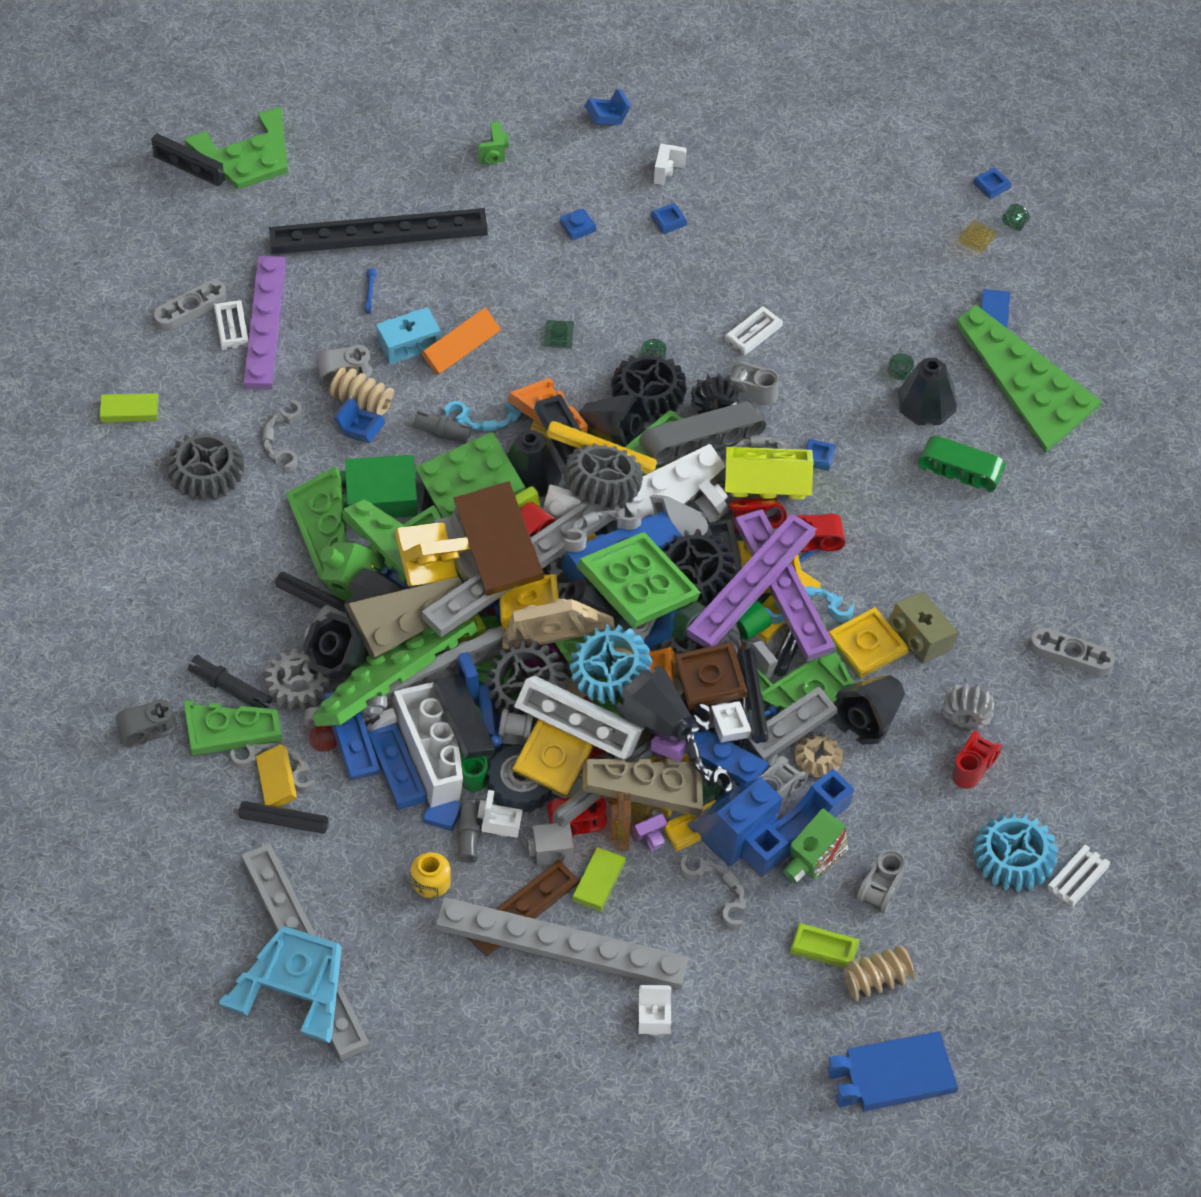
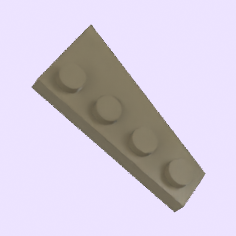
[344,577,462,658]
[583,759,703,816]

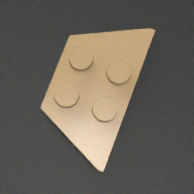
[502,599,615,652]

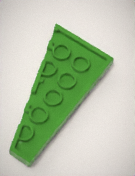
[956,305,1102,453]
[312,621,478,726]

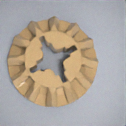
[794,733,843,777]

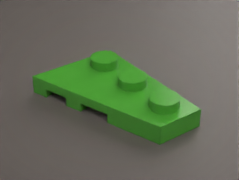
[183,700,283,756]

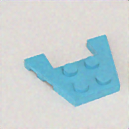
[219,926,342,1043]

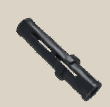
[188,655,272,708]

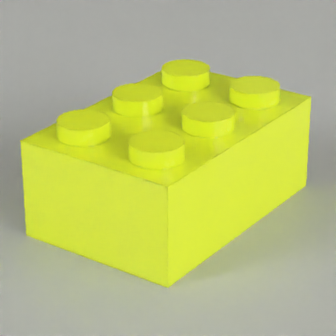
[725,447,814,500]

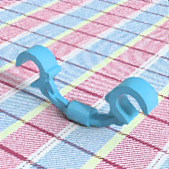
[445,401,521,432]
[765,586,854,624]

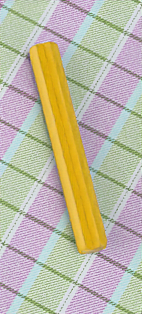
[546,421,657,474]

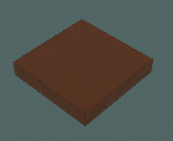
[674,642,748,710]

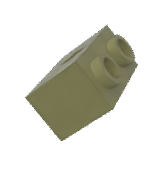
[889,591,958,663]

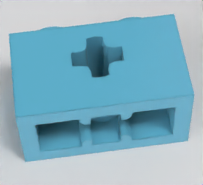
[376,307,441,364]

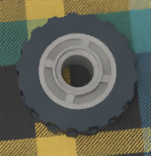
[487,744,552,814]

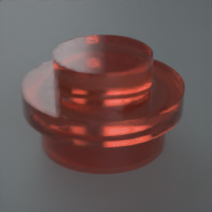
[309,725,337,752]

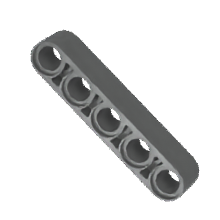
[639,402,767,465]

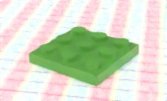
[415,431,526,518]
[576,532,701,628]

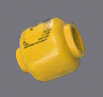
[410,852,451,899]

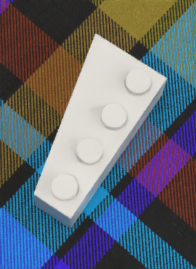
[624,444,726,519]
[392,682,463,808]

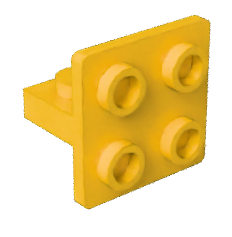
[395,523,470,587]

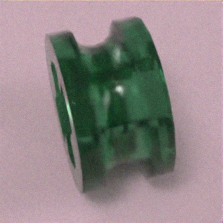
[1002,204,1030,231]
[642,339,667,360]
[888,353,914,380]

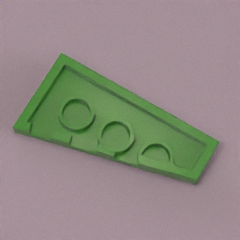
[343,499,407,584]

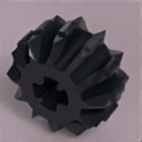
[691,373,739,414]

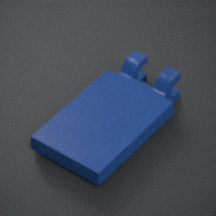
[827,1031,958,1112]

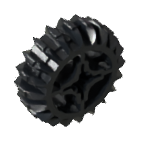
[611,352,687,422]
[663,528,736,608]

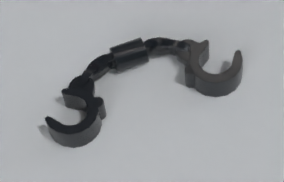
[685,704,733,796]

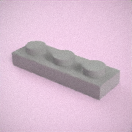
[746,686,837,761]

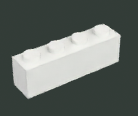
[514,676,643,760]

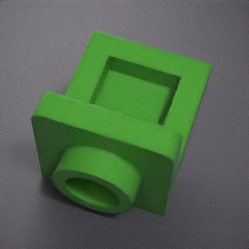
[478,121,509,164]

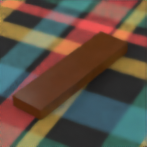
[466,860,580,957]

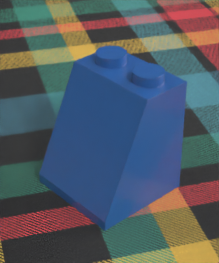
[687,777,783,867]

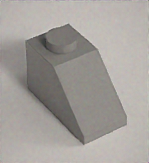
[649,494,708,537]

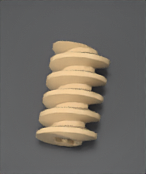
[330,367,394,416]
[843,945,915,1002]

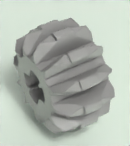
[943,683,994,731]

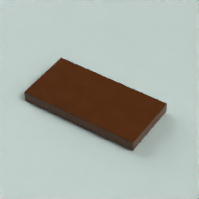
[453,481,544,596]

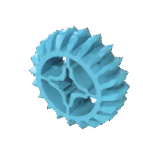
[570,624,652,705]
[973,812,1058,893]

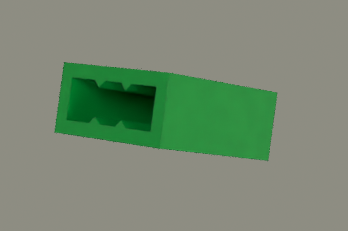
[340,455,418,518]

